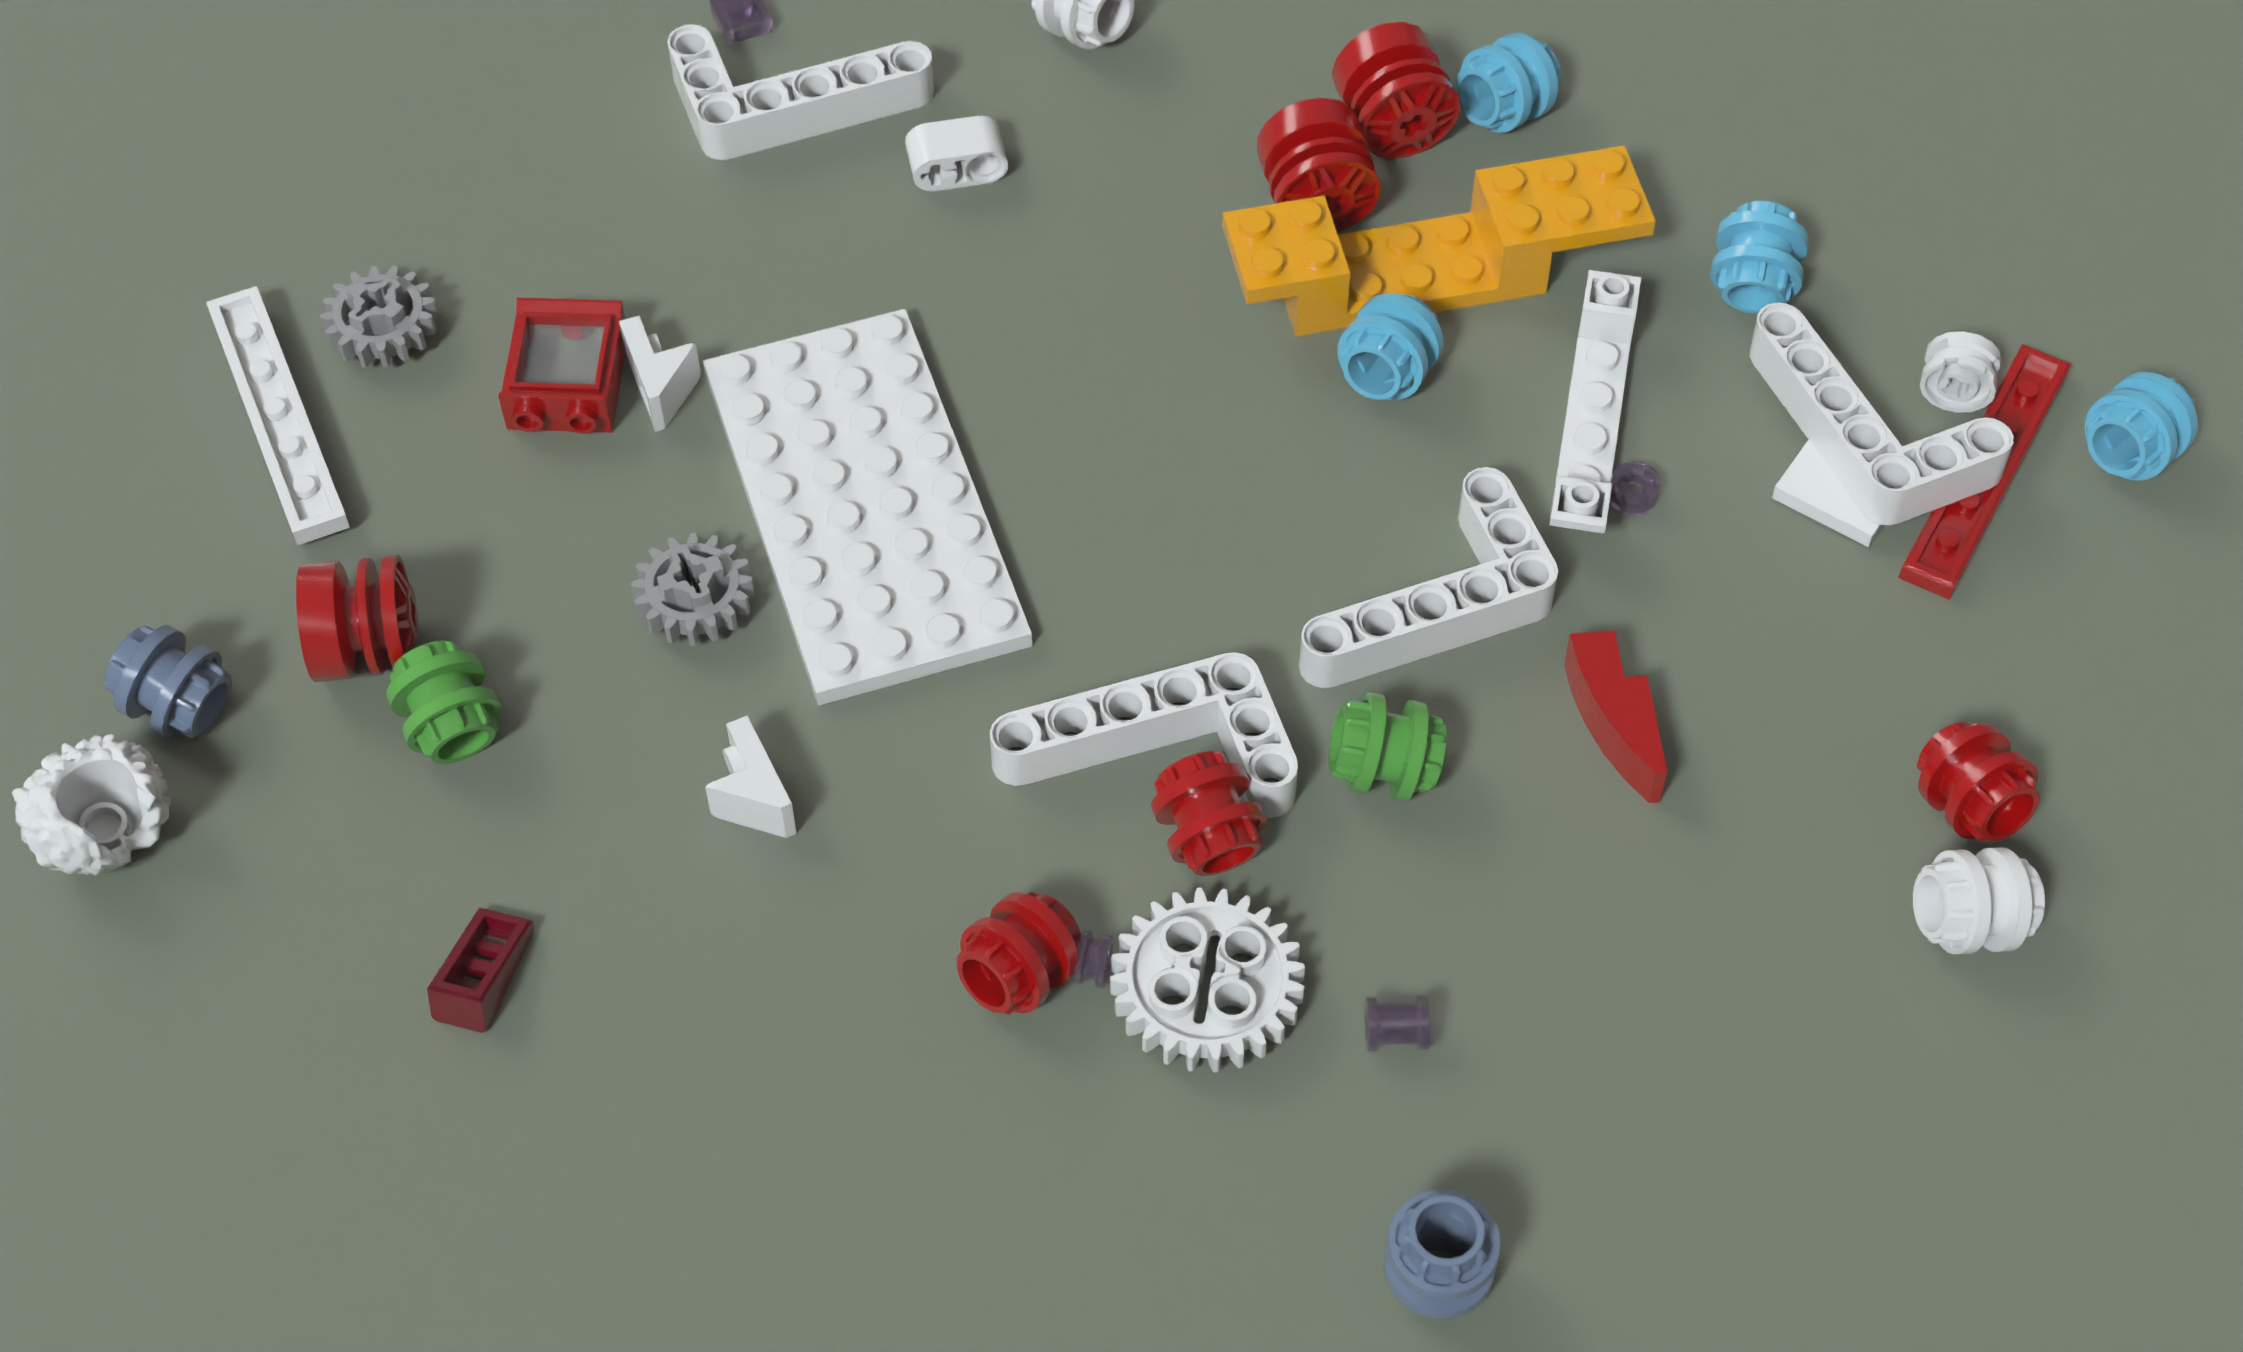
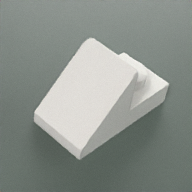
[619,316,701,432]
[705,716,797,838]

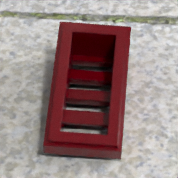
[427,907,534,1033]

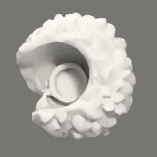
[12,734,171,876]

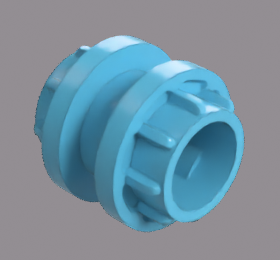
[1456,33,1561,133]
[1710,201,1809,314]
[1337,293,1444,401]
[2084,372,2198,480]

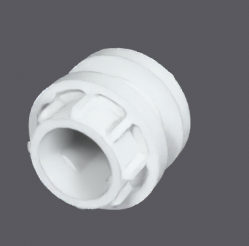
[1031,0,1134,50]
[1913,847,2045,955]

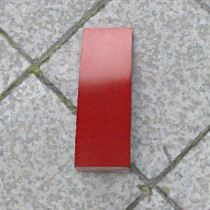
[1564,630,1668,803]

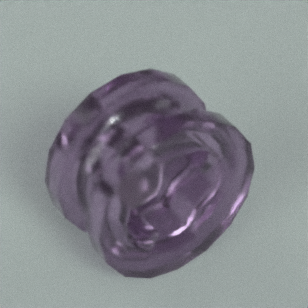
[1610,461,1661,516]
[1073,930,1114,988]

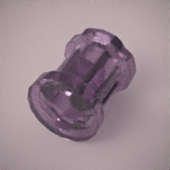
[1364,995,1430,1052]

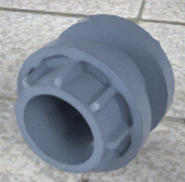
[104,625,232,739]
[1384,1189,1501,1319]

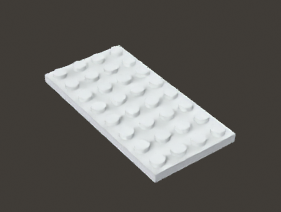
[703,309,1032,706]

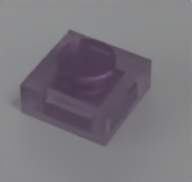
[709,0,773,45]

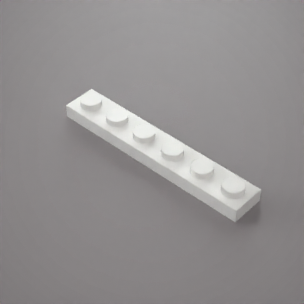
[206,286,350,546]

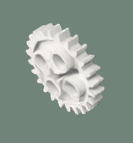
[1110,888,1305,1073]

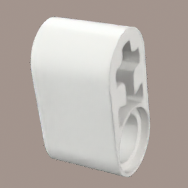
[905,116,1008,191]

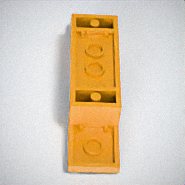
[1222,145,1656,336]

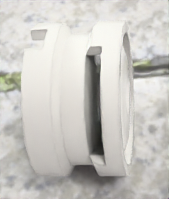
[1919,331,2002,413]

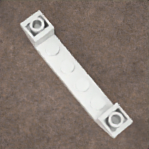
[1549,270,1641,534]

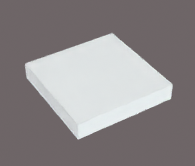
[1772,440,1884,547]

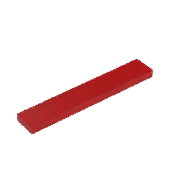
[1898,344,2072,600]

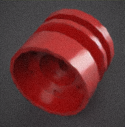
[1331,21,1461,159]
[1256,97,1381,233]
[296,554,418,682]

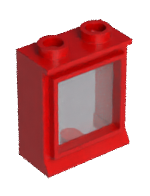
[498,297,625,434]

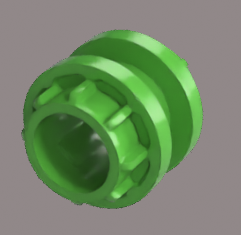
[386,640,502,764]
[1328,692,1447,802]

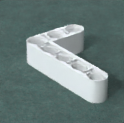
[668,24,935,160]
[1749,303,2013,526]
[1299,467,1558,688]
[990,652,1298,818]

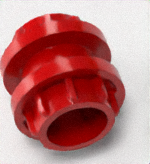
[1917,722,2040,842]
[1150,751,1267,876]
[956,892,1083,1015]

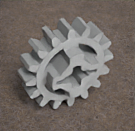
[320,265,439,368]
[631,533,754,646]

